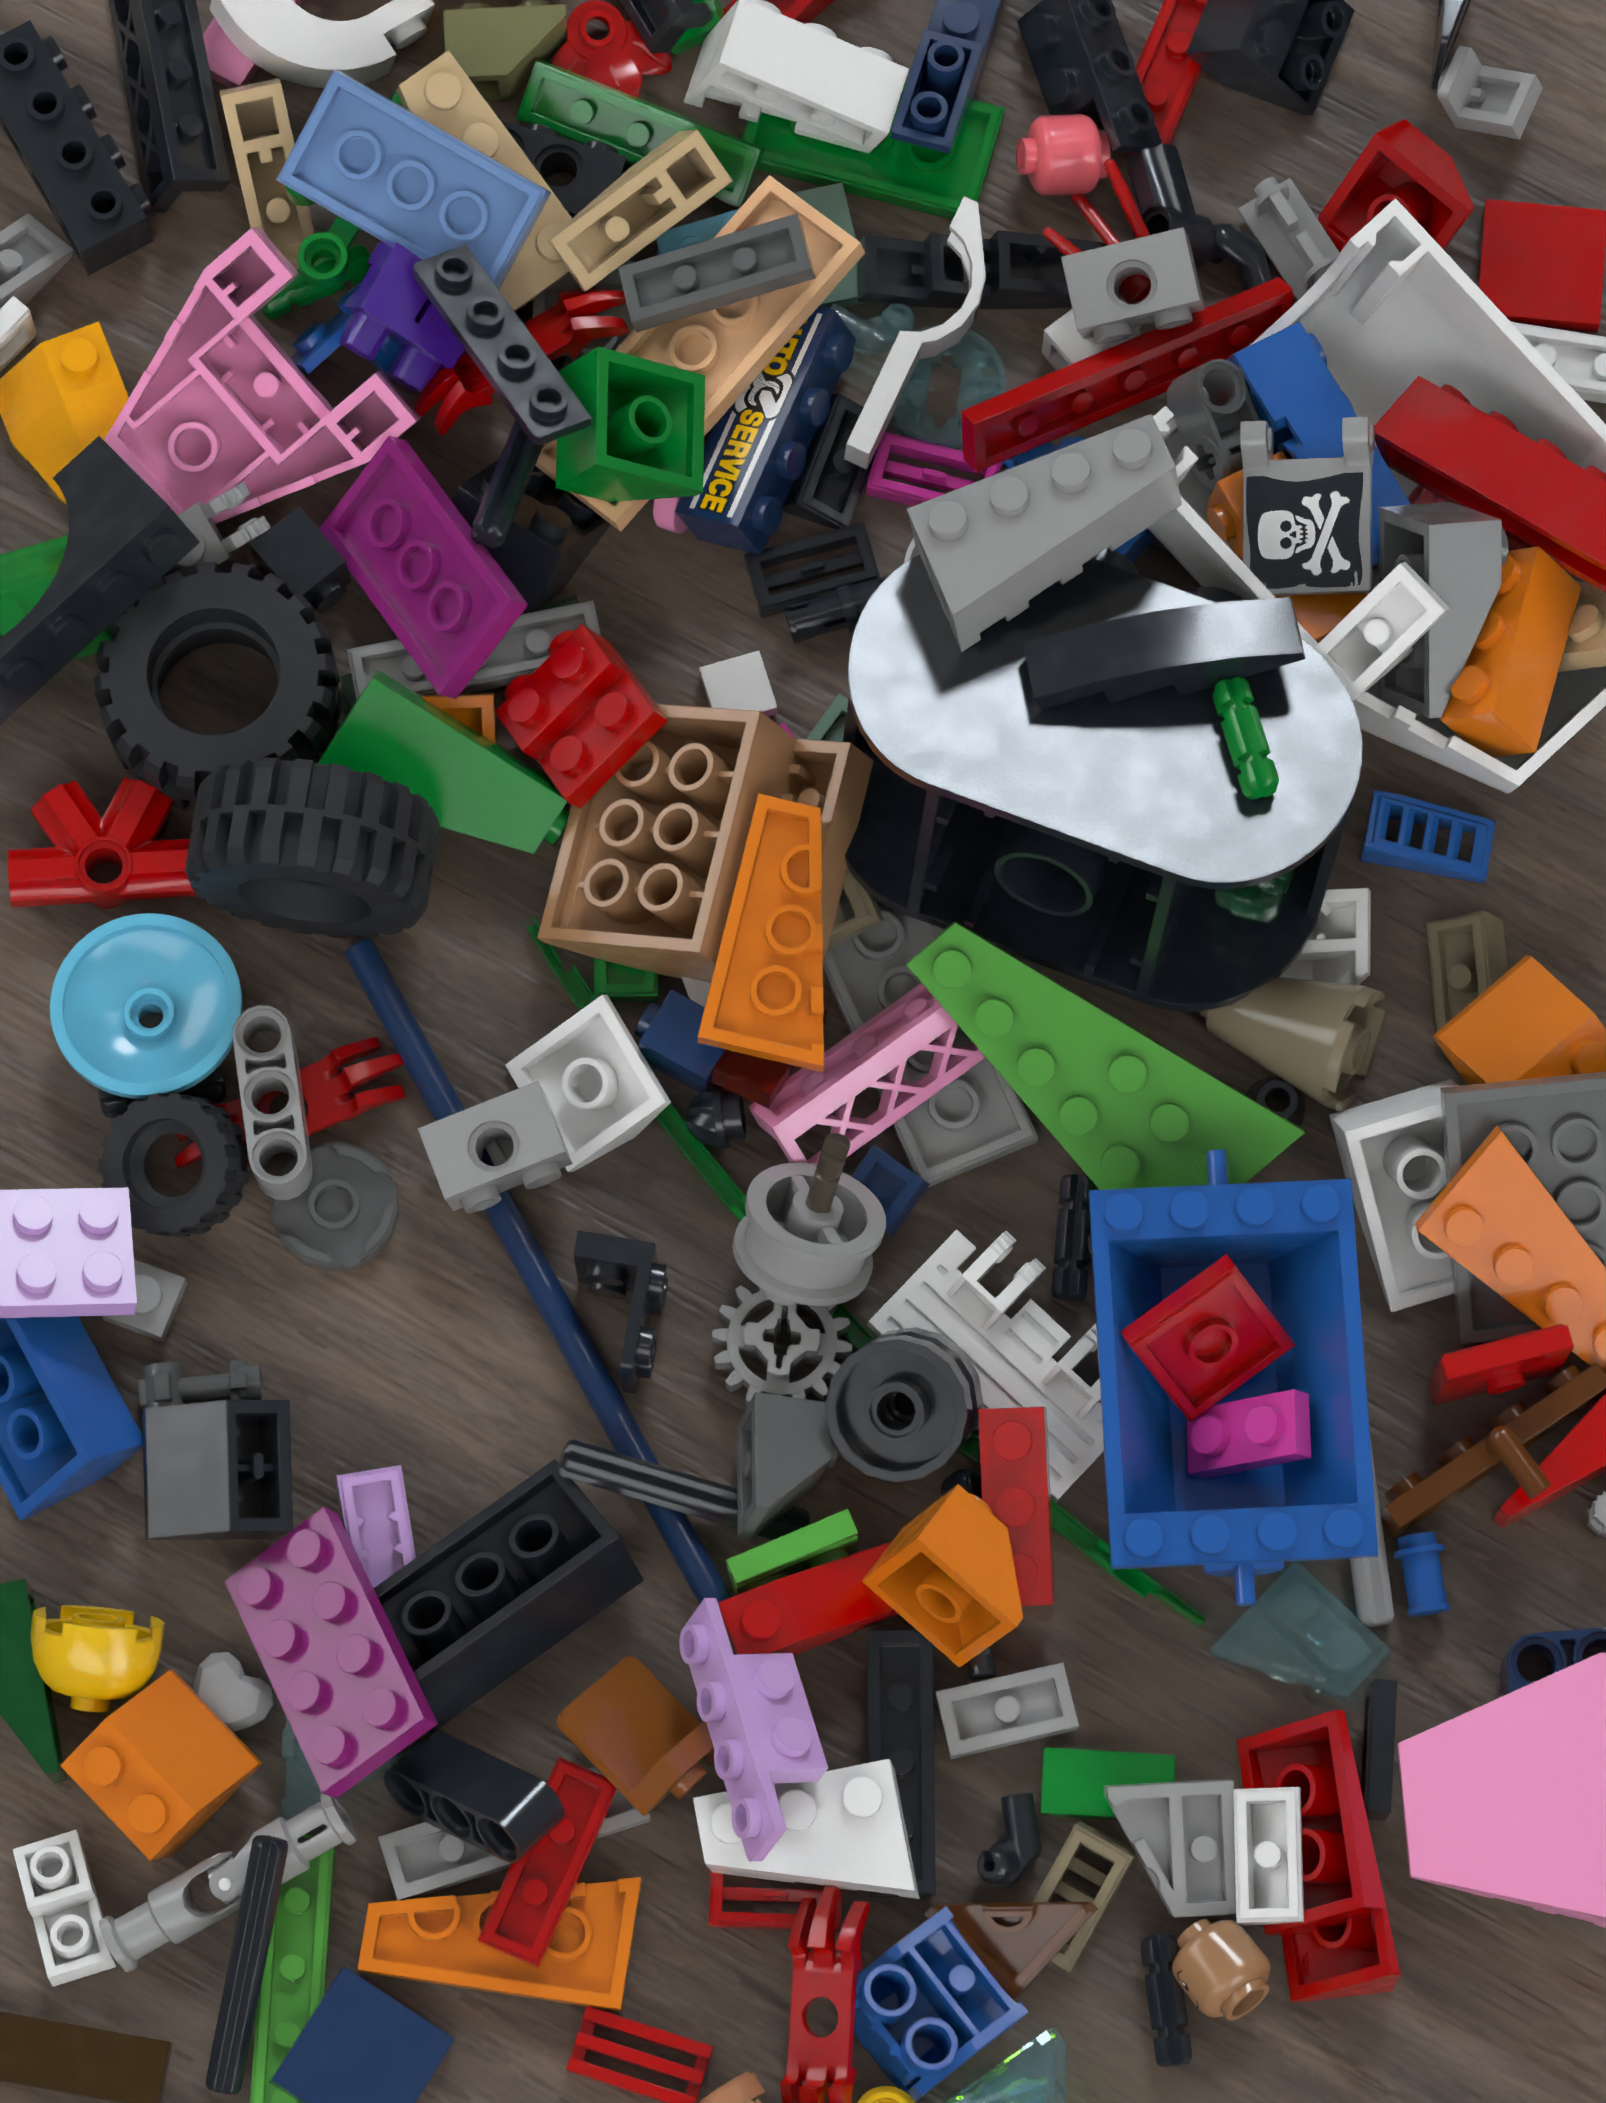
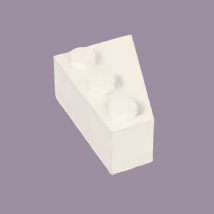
[683,0,909,153]
[693,1759,920,1899]

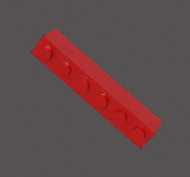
[1374,376,1606,593]

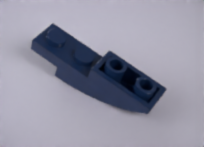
[890,0,1003,154]

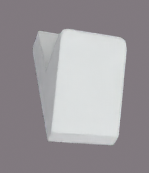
[1314,562,1450,701]

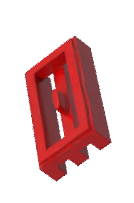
[708,1870,842,1932]
[566,2006,714,2103]

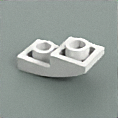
[13,1830,117,1987]

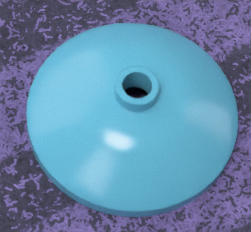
[50,913,243,1099]

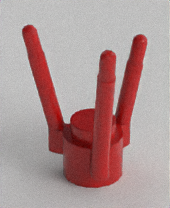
[1043,159,1151,304]

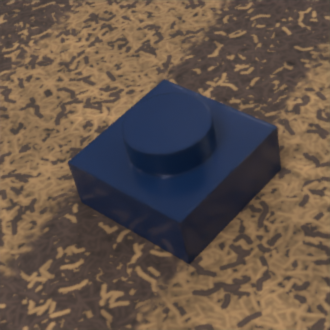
[851,1144,930,1236]

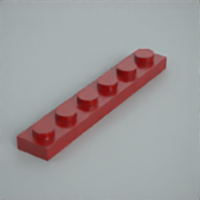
[961,277,1293,473]

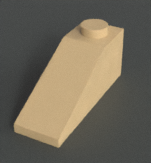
[220,78,321,269]
[548,130,733,291]

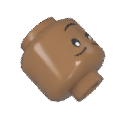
[1172,1919,1271,2021]

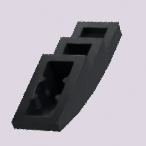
[857,230,1106,309]
[1023,597,1306,710]

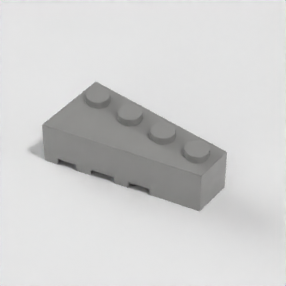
[907,414,1182,652]

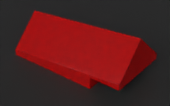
[1236,1710,1401,2002]

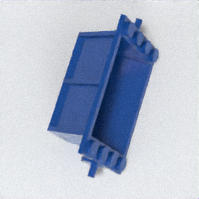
[1088,1149,1378,1606]

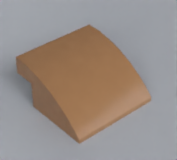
[537,704,874,983]

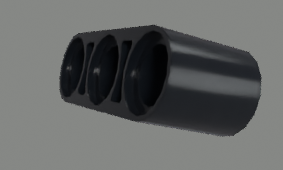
[383,1730,565,1863]

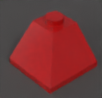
[1317,119,1474,252]

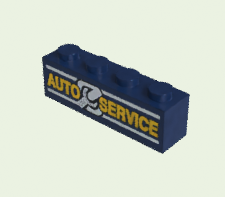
[675,306,857,555]

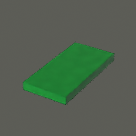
[742,82,1005,220]

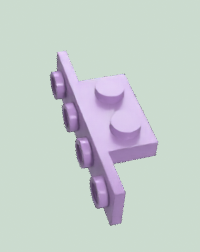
[679,1598,828,1862]

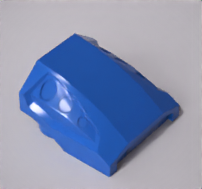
[854,1906,1028,2102]

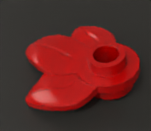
[551,0,672,98]

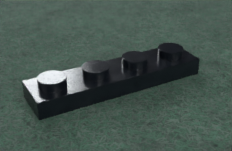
[867,1630,936,1897]

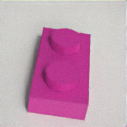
[1186,1389,1311,1479]

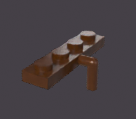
[1381,1362,1606,1539]

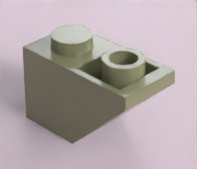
[443,0,567,101]

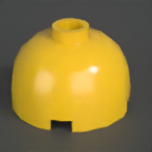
[31,1605,165,1712]

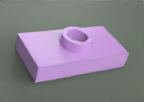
[335,1465,416,1588]

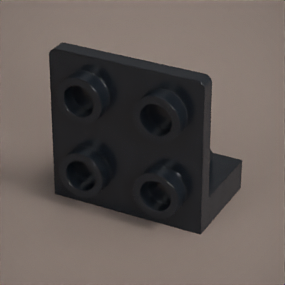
[573,1230,668,1394]

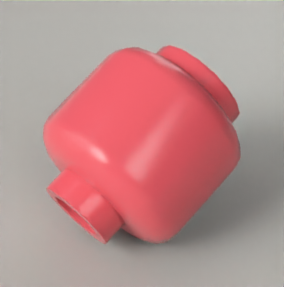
[1016,114,1110,196]

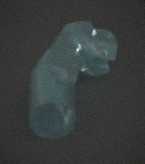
[831,303,915,356]

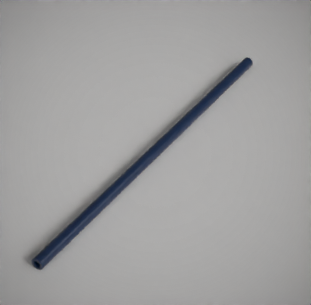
[344,939,827,1771]

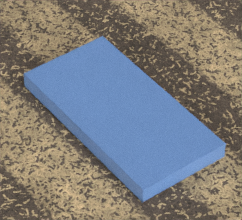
[276,70,551,290]

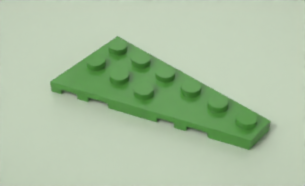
[906,921,1306,1190]

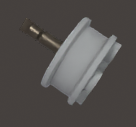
[732,1133,886,1306]

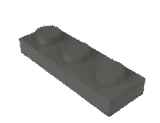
[618,213,816,332]

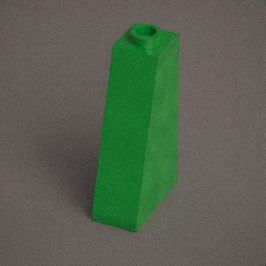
[317,669,570,854]

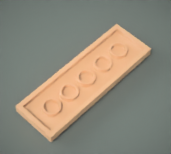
[535,175,865,532]

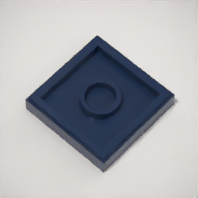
[269,1967,455,2103]

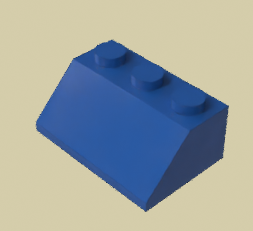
[0,1316,143,1521]

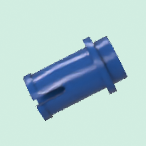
[1393,1532,1450,1617]

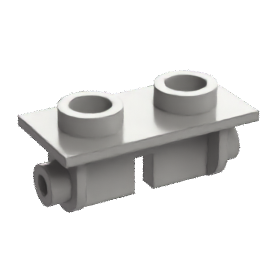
[1238,177,1339,301]

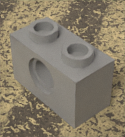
[1061,227,1205,345]
[417,1081,573,1213]

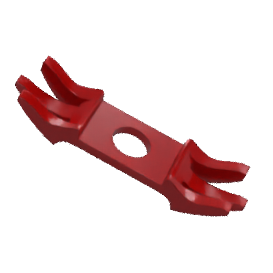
[413,288,630,436]
[174,1037,406,1181]
[780,1886,870,2103]

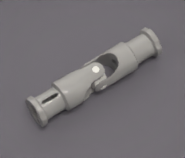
[99,1793,359,1972]

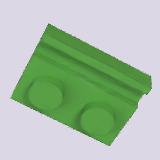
[726,1509,858,1595]

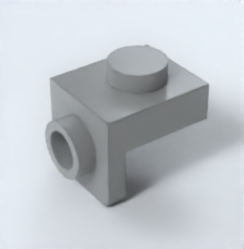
[1437,46,1543,140]

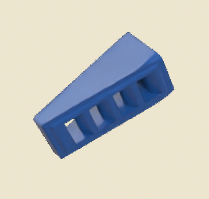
[1360,790,1496,884]

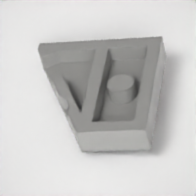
[1103,1779,1236,1918]

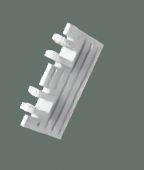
[867,1229,1104,1503]

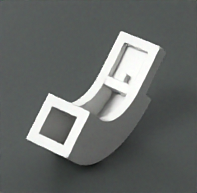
[209,0,435,88]

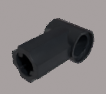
[1127,143,1216,269]

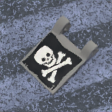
[1240,417,1375,596]

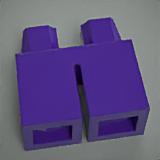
[339,242,465,392]

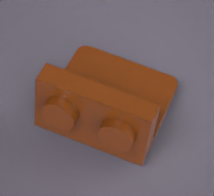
[556,1656,715,1816]

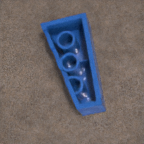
[1227,321,1411,570]

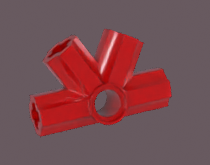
[7,777,198,909]

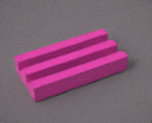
[866,432,1002,507]

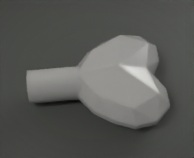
[193,1652,274,1732]

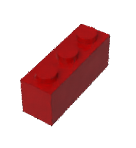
[978,1406,1055,1606]

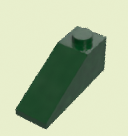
[0,1579,67,1783]

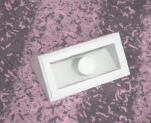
[1233,1787,1304,1926]

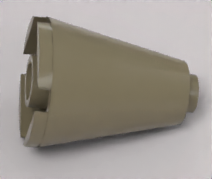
[1200,977,1385,1111]

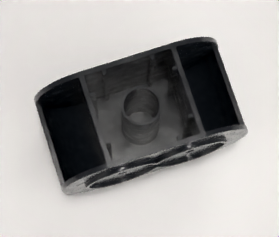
[843,548,1362,1011]

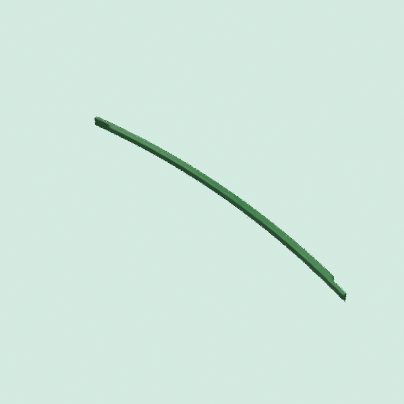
[526,918,1206,1628]

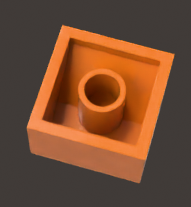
[1432,955,1606,1085]
[862,1484,1023,1668]
[60,1670,263,1861]

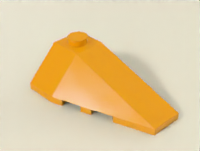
[0,321,129,505]

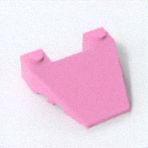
[105,227,422,524]
[1397,1653,1606,1928]

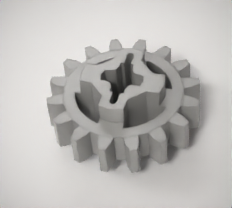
[712,1285,852,1406]

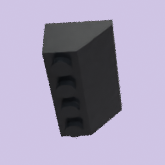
[374,1459,644,1733]

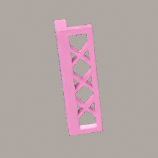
[748,983,986,1164]

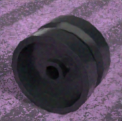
[825,1327,983,1482]

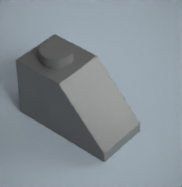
[737,1392,839,1539]

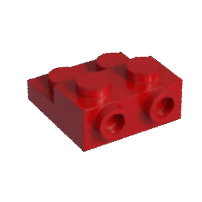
[495,624,668,809]

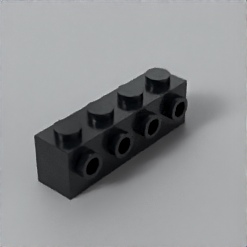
[0,20,155,276]

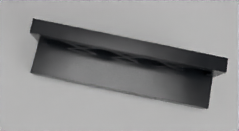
[108,0,231,213]

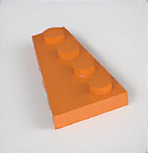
[697,793,824,1073]
[1414,1125,1606,1374]
[357,1877,642,2012]

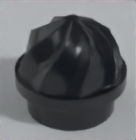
[685,1085,747,1149]

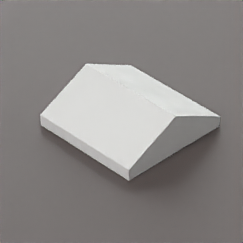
[505,995,671,1172]

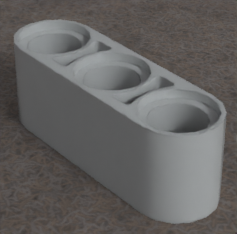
[233,1005,313,1200]

